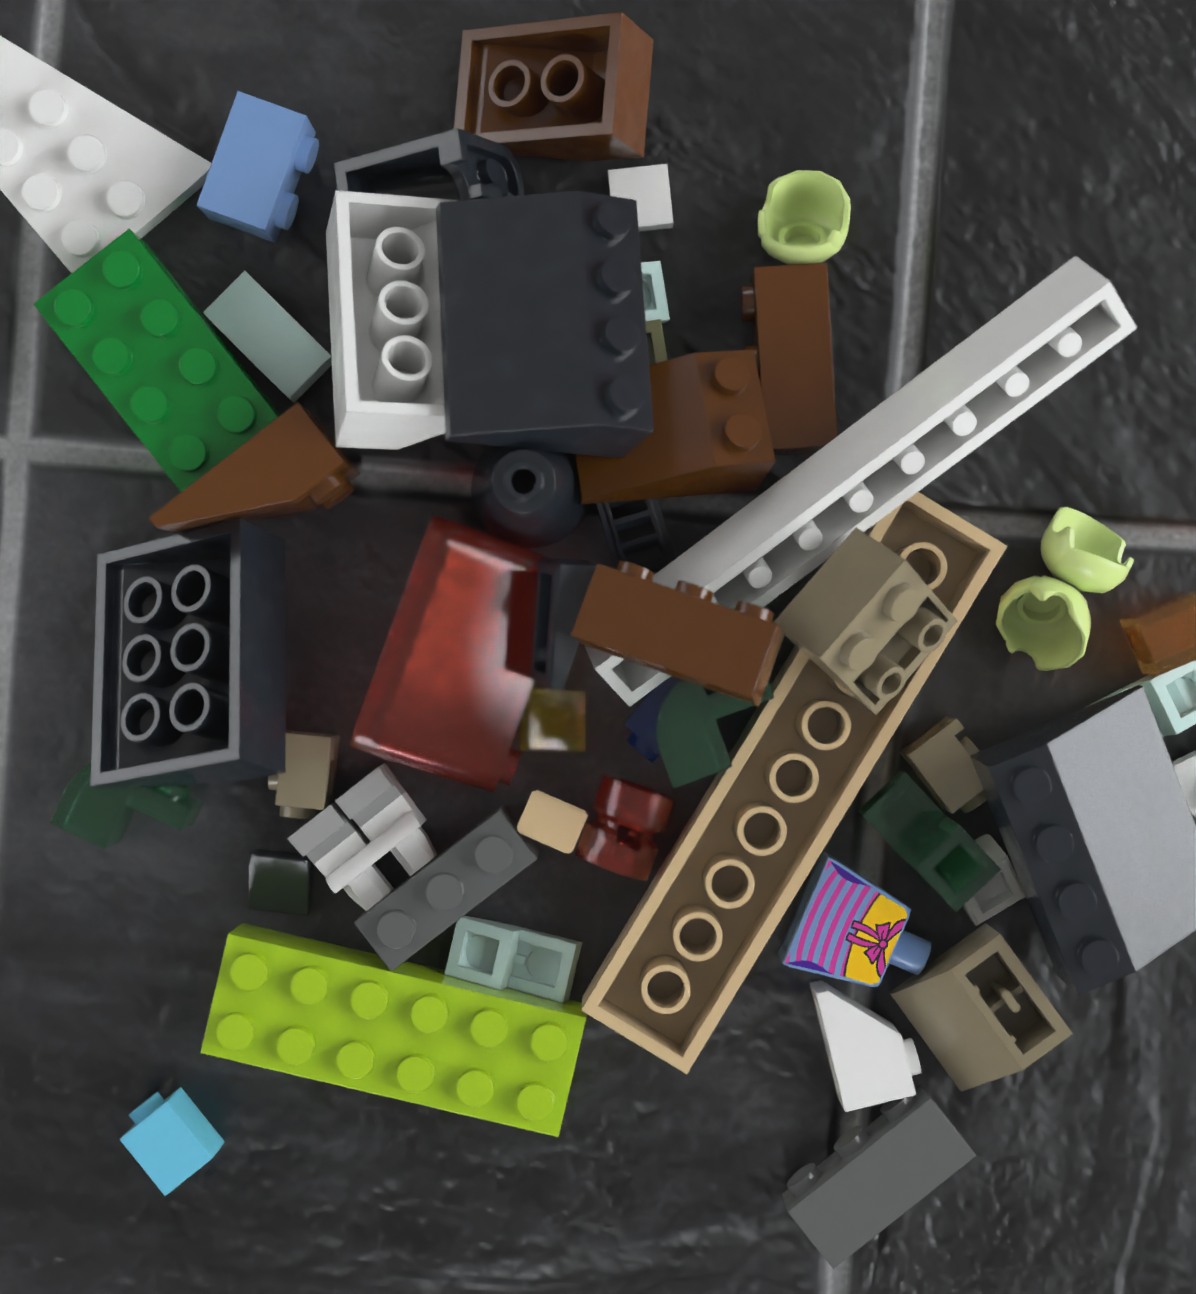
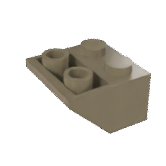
[773,527,957,715]
[889,923,1073,1092]

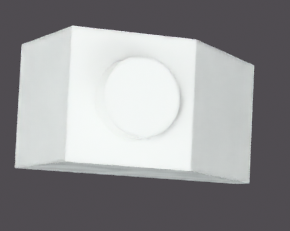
[810,980,921,1112]

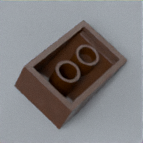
[454,12,654,161]
[572,350,776,504]
[149,402,361,534]

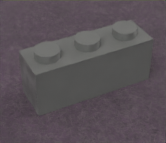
[354,804,539,971]
[782,1084,976,1269]

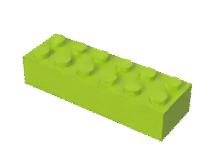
[200,923,587,1137]

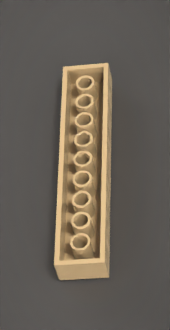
[581,492,1007,1074]

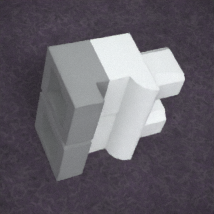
[287,763,437,911]

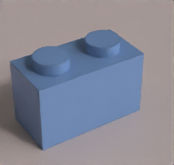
[196,91,319,243]

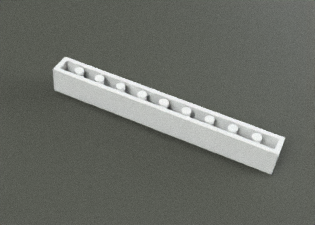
[585,256,1137,707]

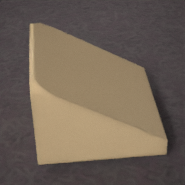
[517,790,588,854]

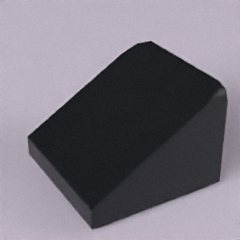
[249,849,315,916]

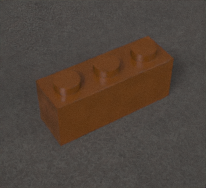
[740,263,837,455]
[571,561,784,706]

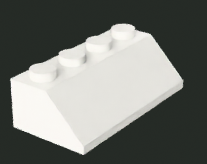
[326,191,458,450]

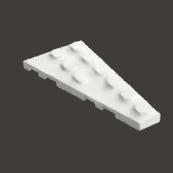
[0,36,211,273]

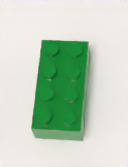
[33,228,282,492]

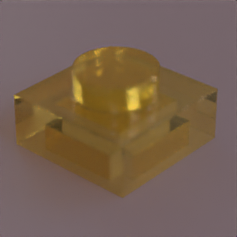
[521,688,585,753]

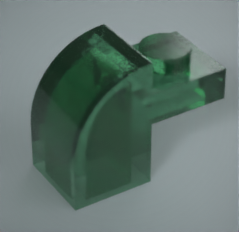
[655,679,774,788]
[50,762,203,849]
[858,770,1001,912]

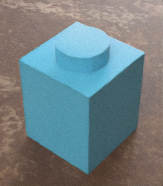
[120,1087,225,1196]

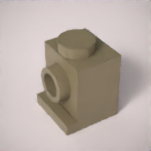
[899,716,987,814]
[268,729,340,819]

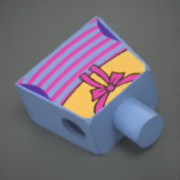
[777,851,931,987]

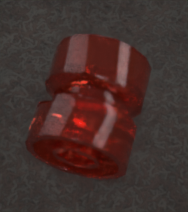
[575,774,676,881]

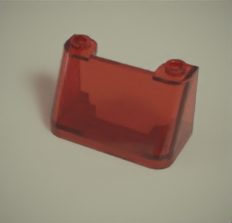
[350,515,549,793]

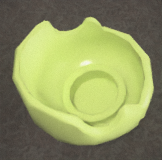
[758,170,851,265]
[1040,507,1134,593]
[996,576,1091,671]

